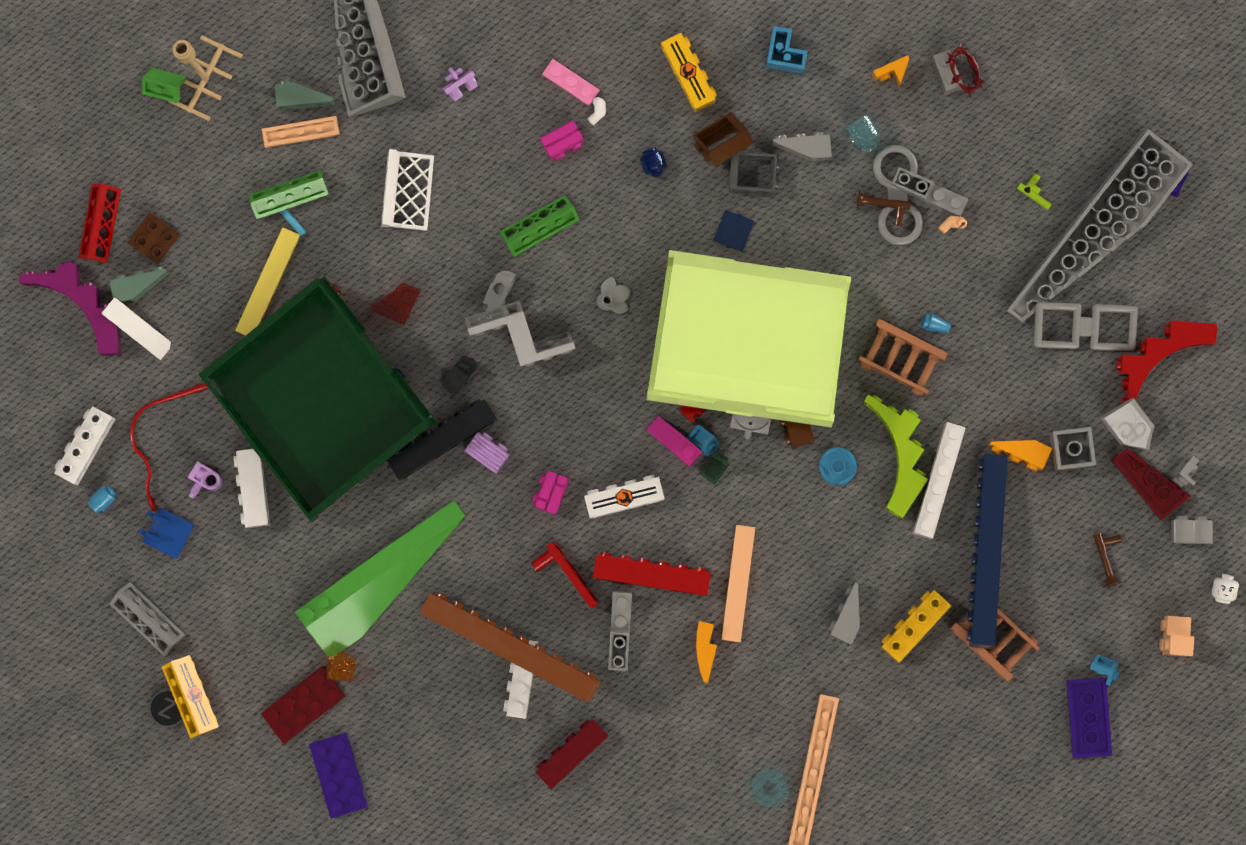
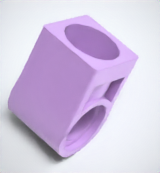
[188,461,223,499]

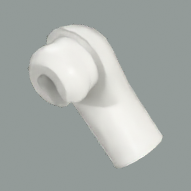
[587,97,606,126]

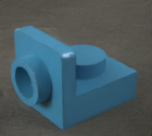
[687,424,720,457]
[1090,654,1120,686]

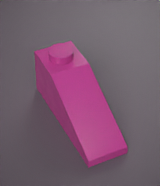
[646,416,702,468]

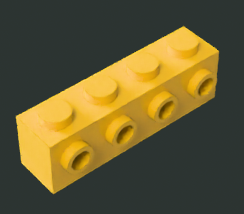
[881,590,951,663]

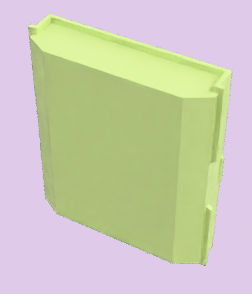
[647,250,851,428]

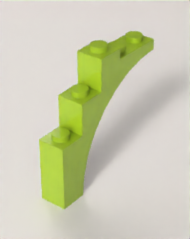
[863,395,928,519]

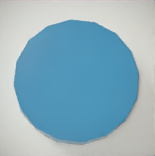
[819,447,857,486]

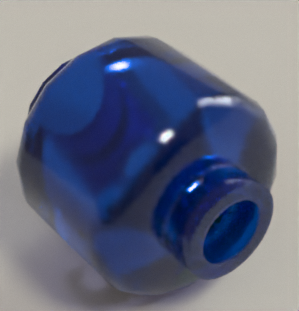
[640,148,667,177]

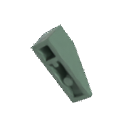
[275,80,335,110]

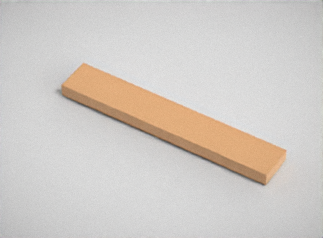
[721,525,755,642]

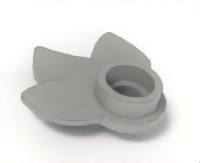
[596,277,631,314]

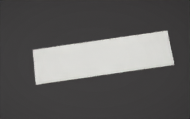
[101,297,171,360]

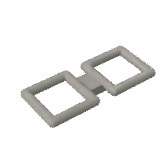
[1034,302,1138,352]

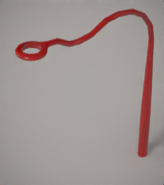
[130,383,209,512]

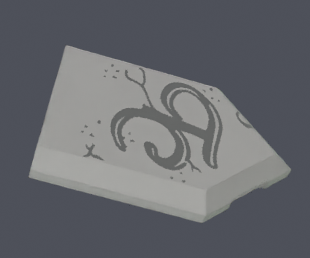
[1100,397,1154,450]

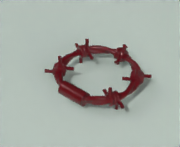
[945,43,984,97]

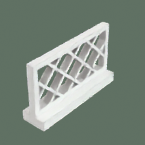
[381,149,434,231]

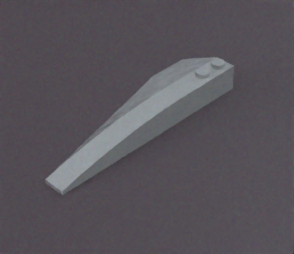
[334,0,406,117]

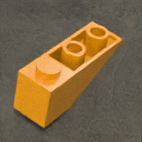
[988,440,1053,472]

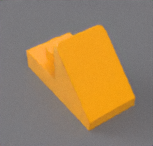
[872,55,909,87]

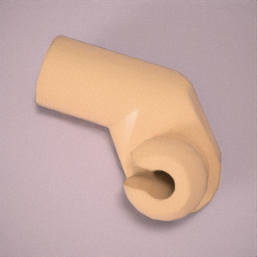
[938,216,967,234]

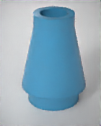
[921,313,951,334]

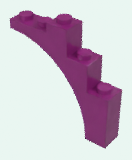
[19,261,121,356]

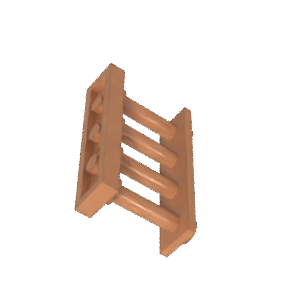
[857,319,948,397]
[949,609,1039,682]

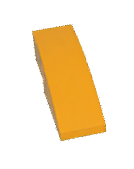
[696,621,717,683]

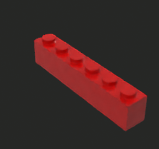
[593,552,711,596]

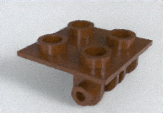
[128,212,180,265]

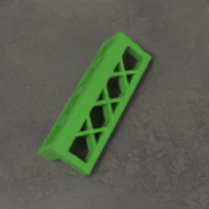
[249,170,329,219]
[499,195,580,257]

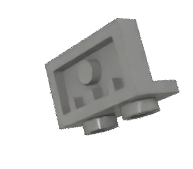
[1170,456,1200,488]

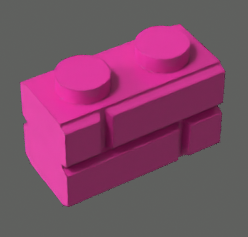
[540,120,584,161]
[532,471,569,515]

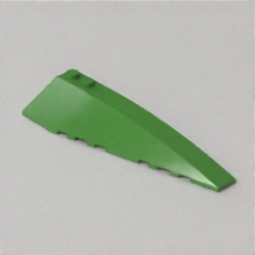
[295,500,465,660]

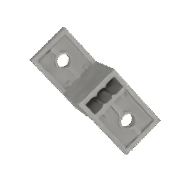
[465,301,576,366]

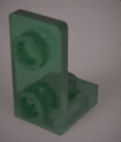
[700,453,729,485]

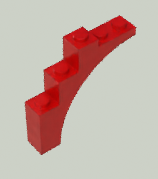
[1115,320,1217,405]

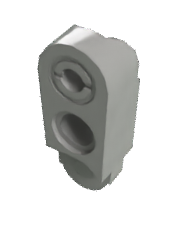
[483,271,516,311]

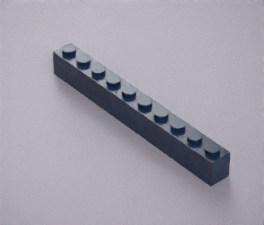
[966,454,1008,649]

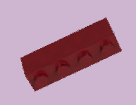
[535,719,608,790]

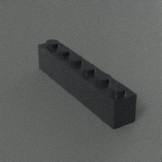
[387,399,497,481]

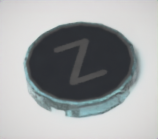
[148,689,183,728]

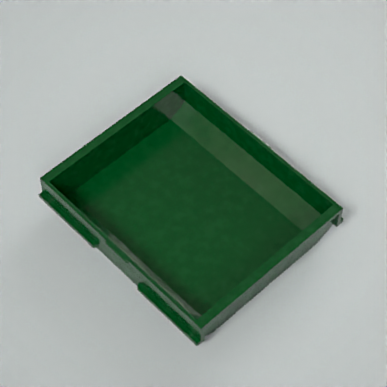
[198,276,438,522]

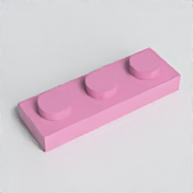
[542,59,600,106]

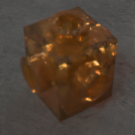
[326,653,356,681]

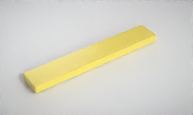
[235,227,300,336]

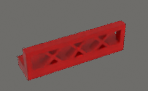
[78,183,121,263]

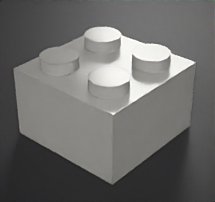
[1049,427,1096,472]

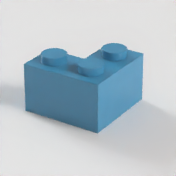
[766,26,808,75]

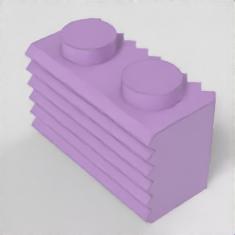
[464,432,510,474]

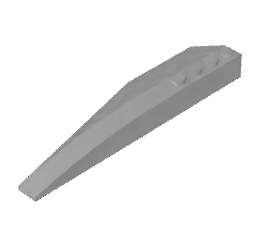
[1007,129,1193,322]

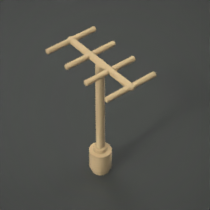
[168,35,243,121]

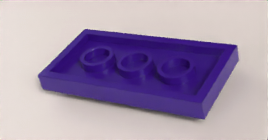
[1066,678,1113,758]
[309,732,368,818]

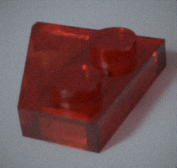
[371,283,421,326]

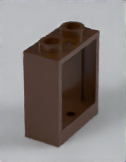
[693,112,753,167]

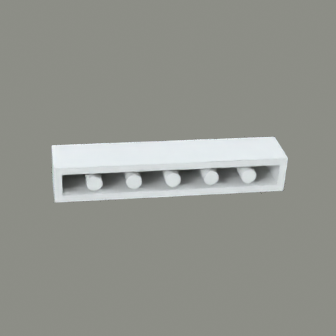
[912,422,966,539]

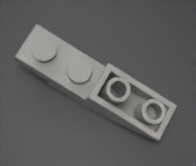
[891,167,968,217]
[608,591,632,671]

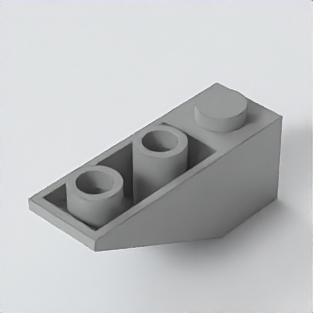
[772,132,832,162]
[828,582,860,645]

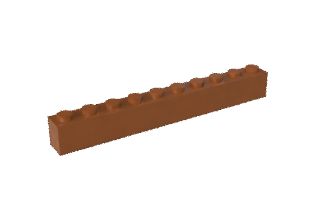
[420,592,601,702]

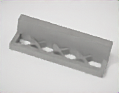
[110,582,185,657]

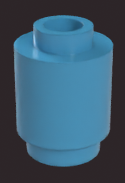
[88,485,117,514]

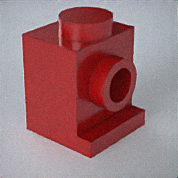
[679,406,706,424]

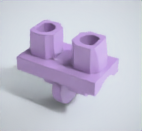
[442,67,478,101]

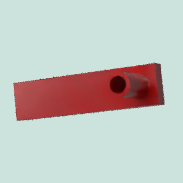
[531,541,600,609]

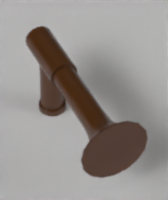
[857,189,911,226]
[1094,533,1122,588]

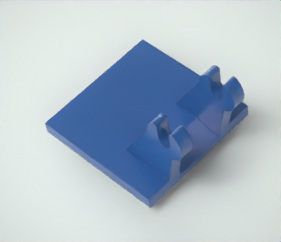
[138,508,194,559]

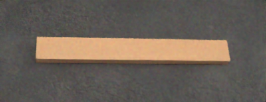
[788,694,839,845]

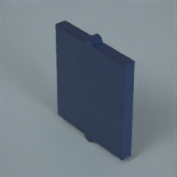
[713,210,754,252]

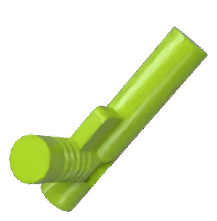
[1017,173,1052,210]

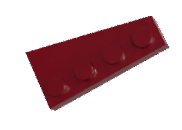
[1111,448,1191,520]

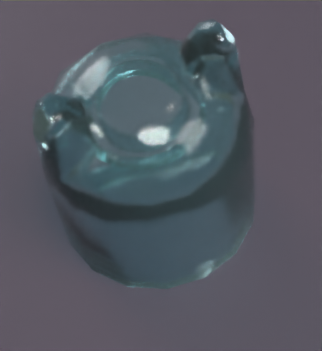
[844,114,881,153]

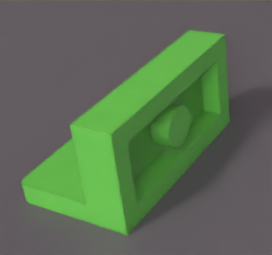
[142,68,186,103]

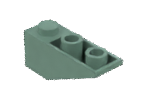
[110,267,169,304]

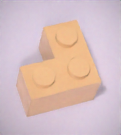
[1159,616,1194,657]

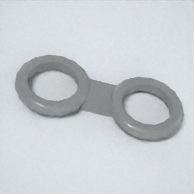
[873,145,923,246]

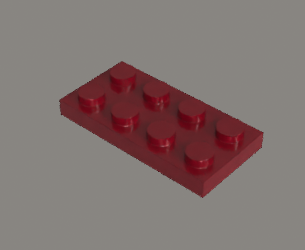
[261,666,346,744]

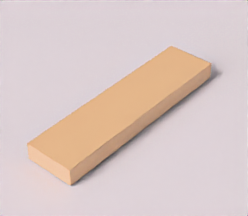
[262,116,340,148]

